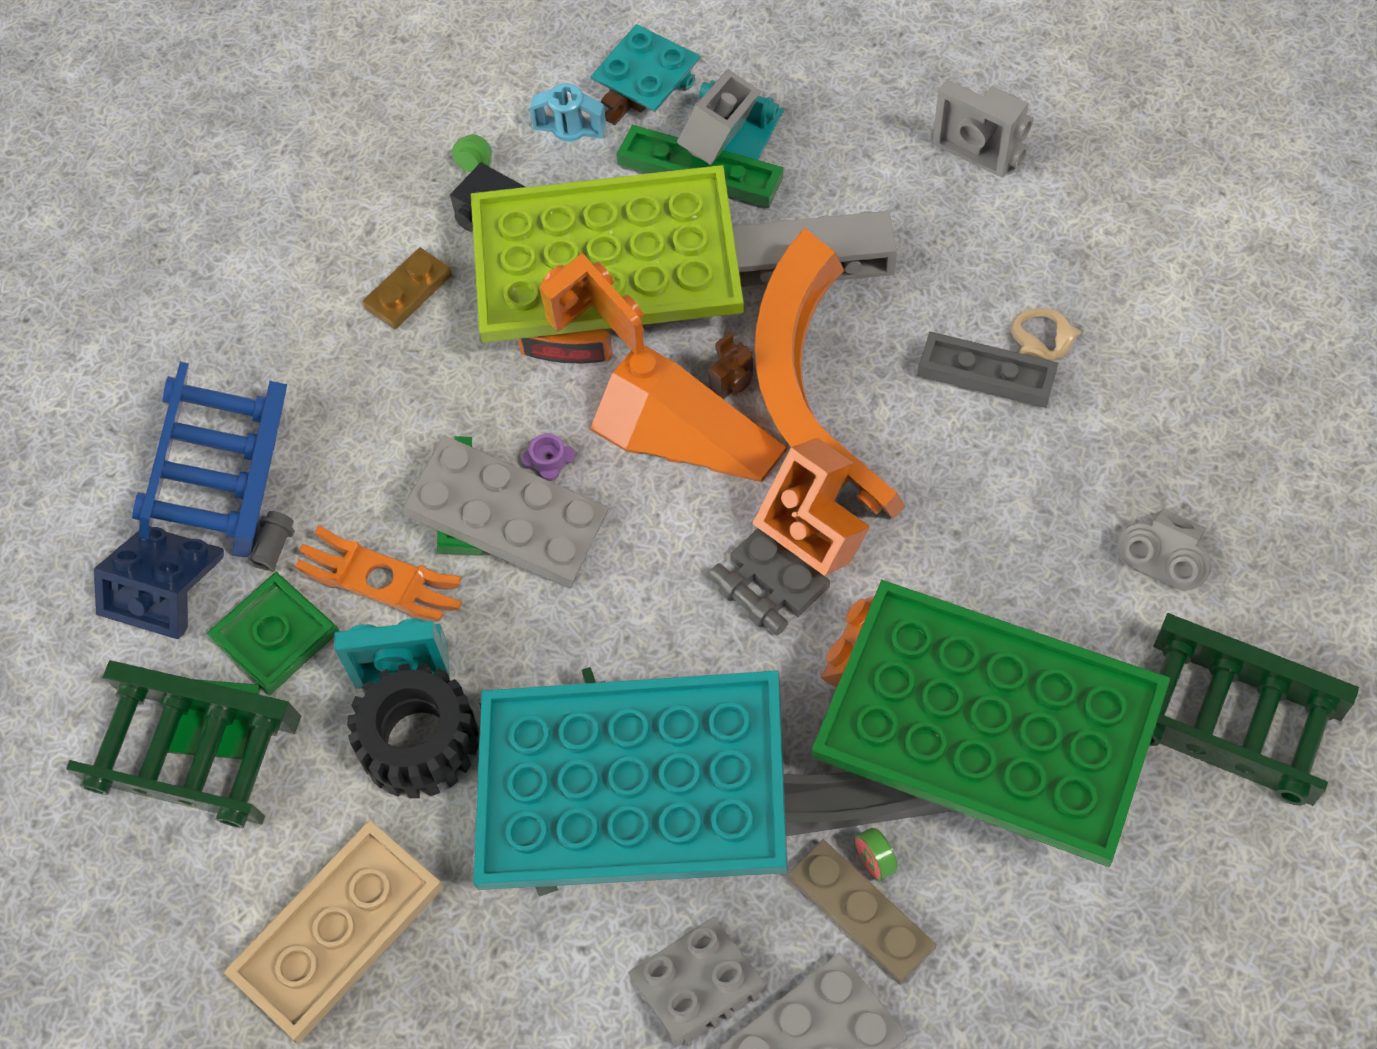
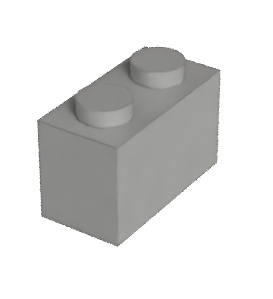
[676,69,762,165]

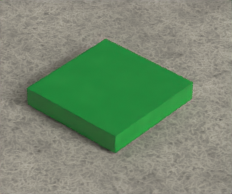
[206,571,340,695]

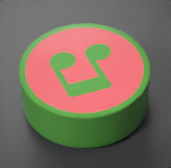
[854,827,898,882]

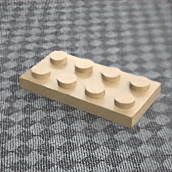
[223,820,444,1045]

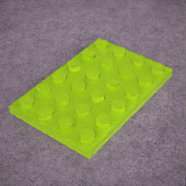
[471,165,744,343]

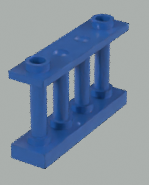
[132,361,287,557]

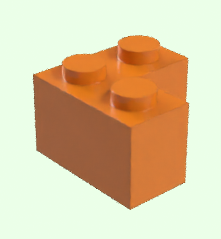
[752,438,870,576]

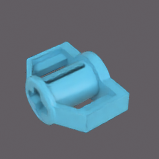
[530,83,606,142]

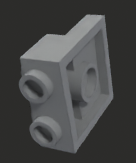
[932,79,1034,178]

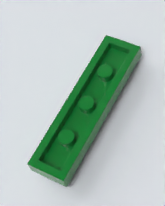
[616,125,784,208]

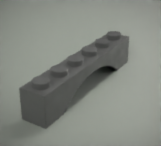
[784,772,954,836]

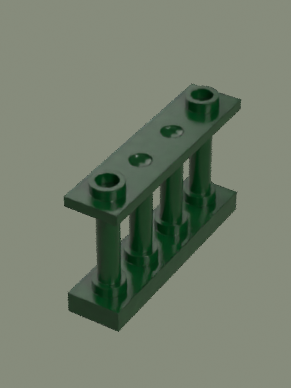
[1149,613,1360,806]
[66,660,301,829]

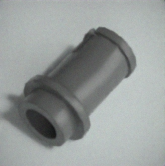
[247,511,295,572]

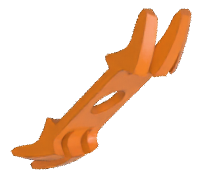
[295,525,462,621]

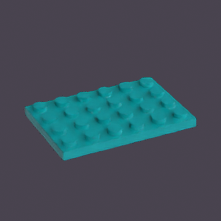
[473,670,788,890]

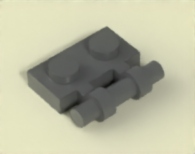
[708,528,830,636]

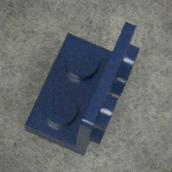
[94,527,224,639]

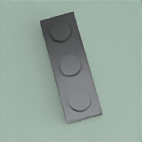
[917,331,1059,408]

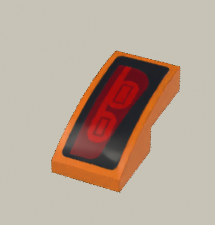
[518,329,613,364]

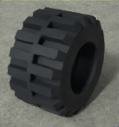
[347,663,479,798]

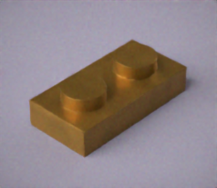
[362,247,452,330]

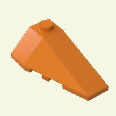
[590,345,786,482]

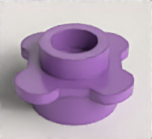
[522,433,575,481]

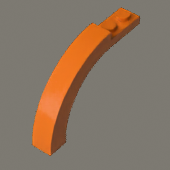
[755,227,906,519]

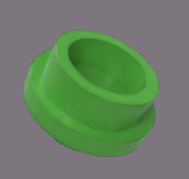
[452,134,492,172]

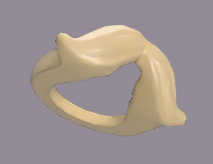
[1011,308,1081,361]

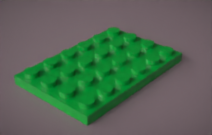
[811,579,1170,868]

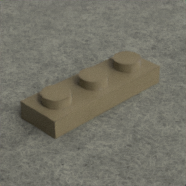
[788,839,937,985]

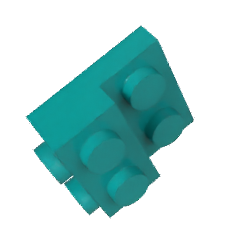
[335,618,450,689]

